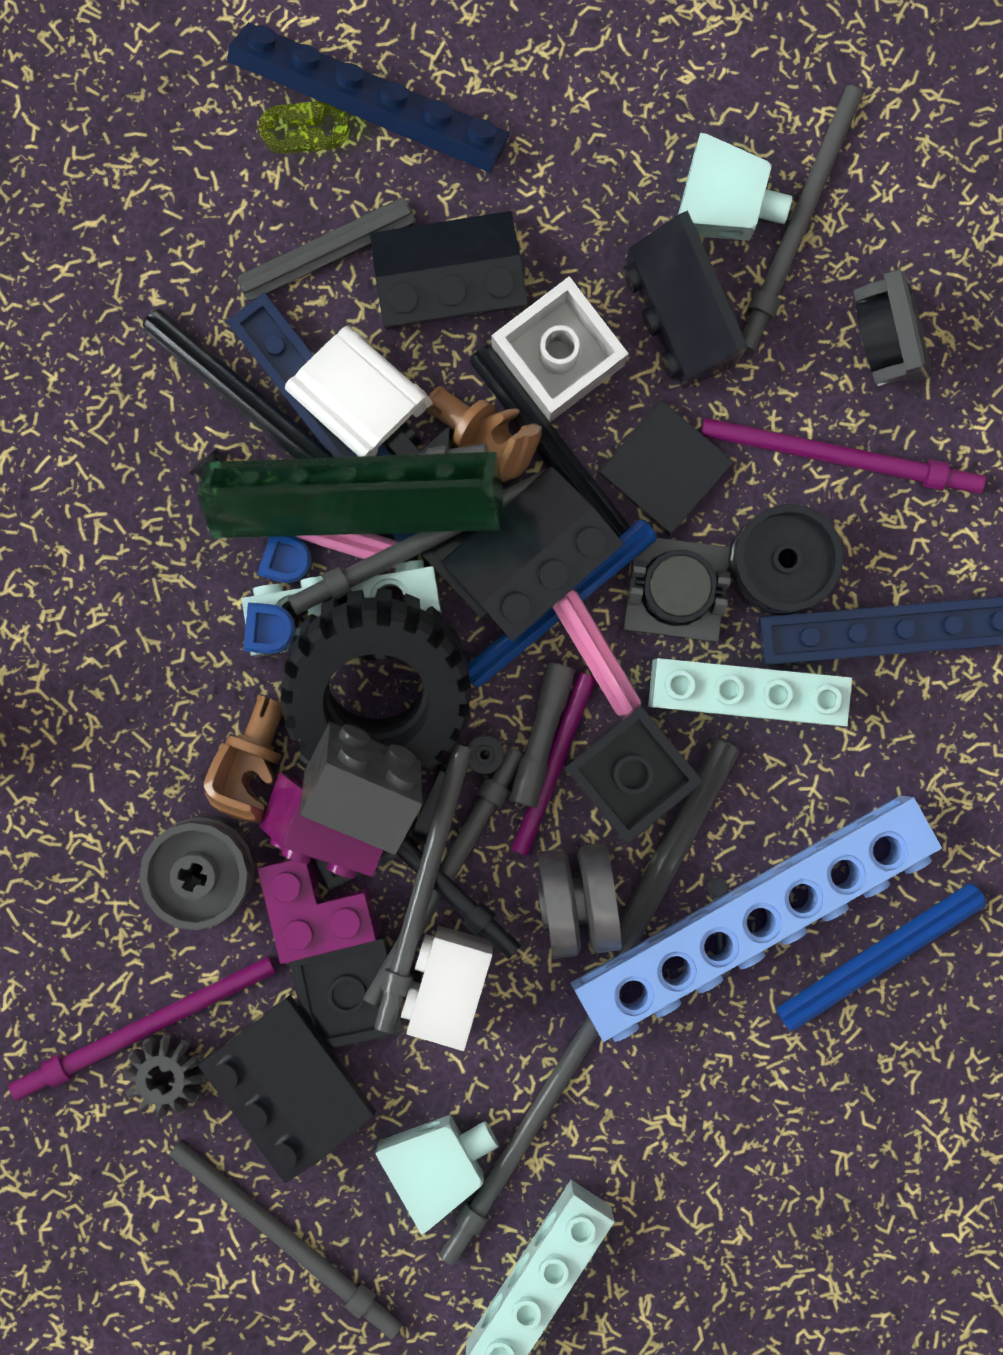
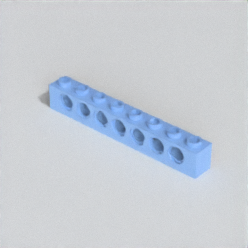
[570,795,942,1042]

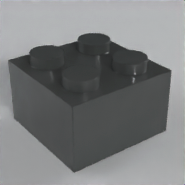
[300,722,423,855]

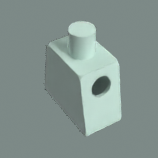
[678,133,792,241]
[375,1115,499,1235]

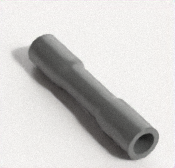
[509,662,576,808]

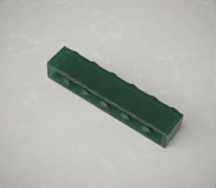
[197,452,504,538]

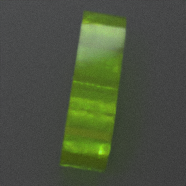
[258,101,350,154]

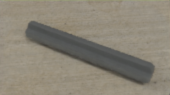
[237,198,415,301]

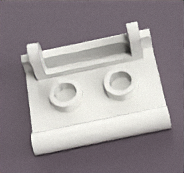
[285,326,433,462]

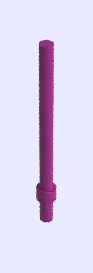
[701,417,986,494]
[8,956,277,1101]

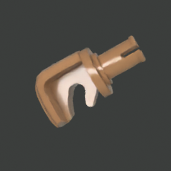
[425,386,542,482]
[204,695,282,822]

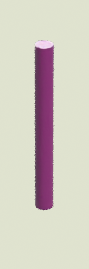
[511,672,596,856]

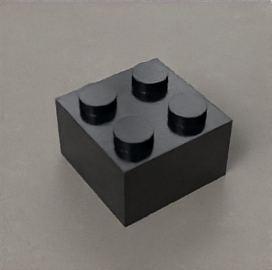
[563,705,703,844]

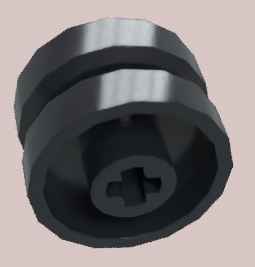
[728,503,844,615]

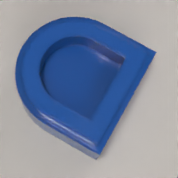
[257,529,312,584]
[243,602,297,654]

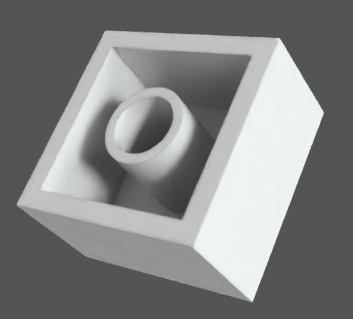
[491,276,629,422]
[401,925,493,1051]

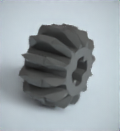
[123,1033,207,1118]

